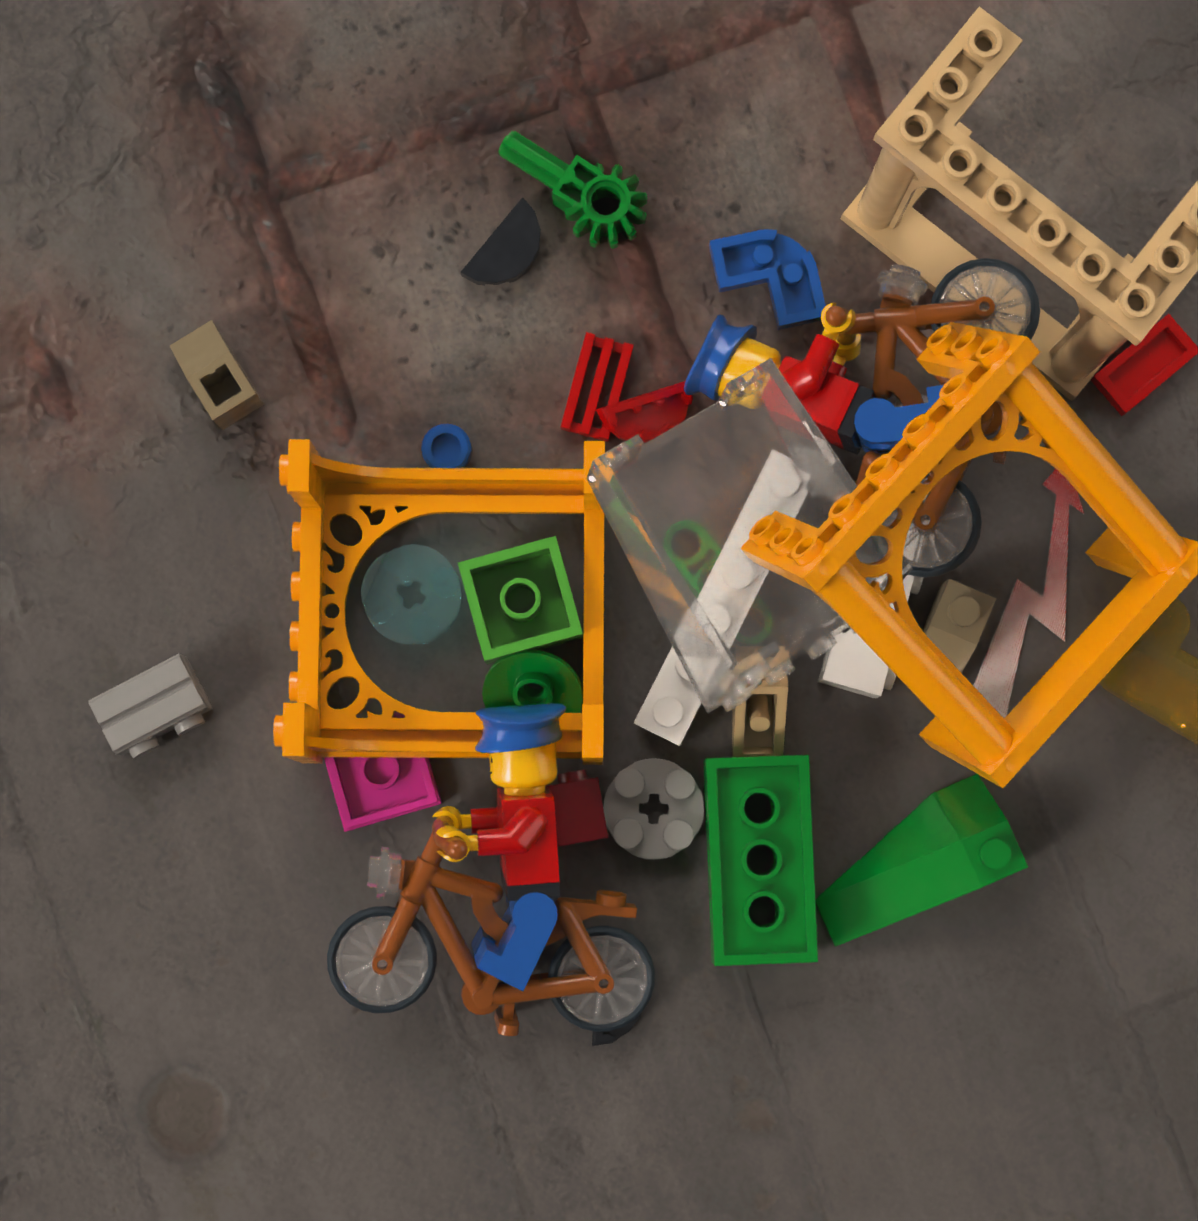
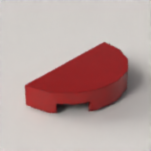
[595,381,693,444]

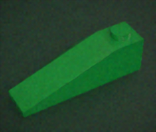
[815,774,1028,947]

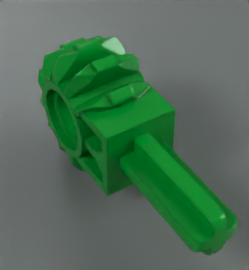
[498,131,648,249]

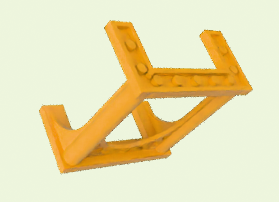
[740,322,1198,788]
[273,439,605,765]

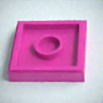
[324,712,442,832]

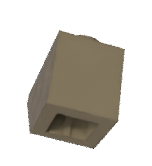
[170,320,265,430]

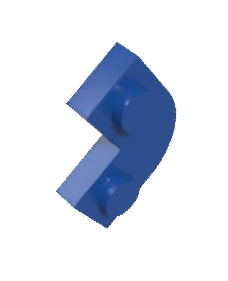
[709,229,826,330]

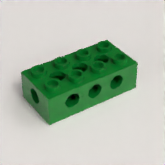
[703,755,818,966]

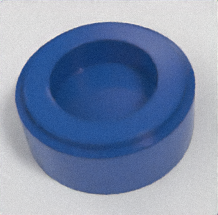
[421,424,472,468]

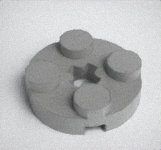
[603,758,704,860]

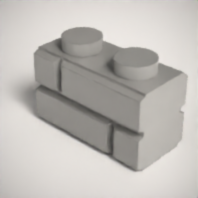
[88,653,213,759]

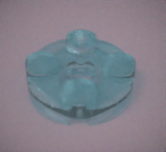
[361,544,462,645]

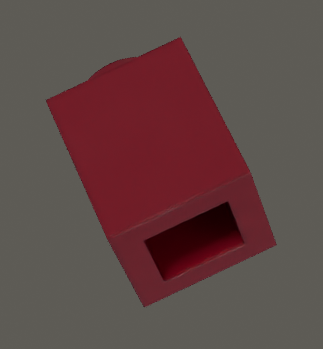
[549,769,608,846]

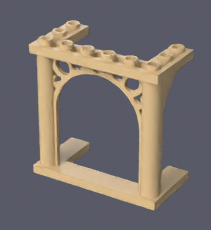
[840,6,1198,401]

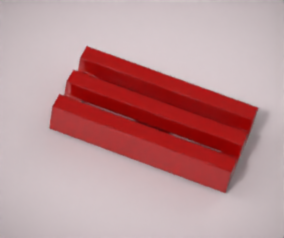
[560,332,634,442]

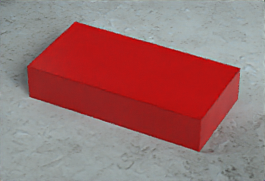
[1090,313,1198,416]

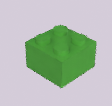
[458,536,583,665]

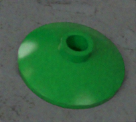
[482,650,583,713]

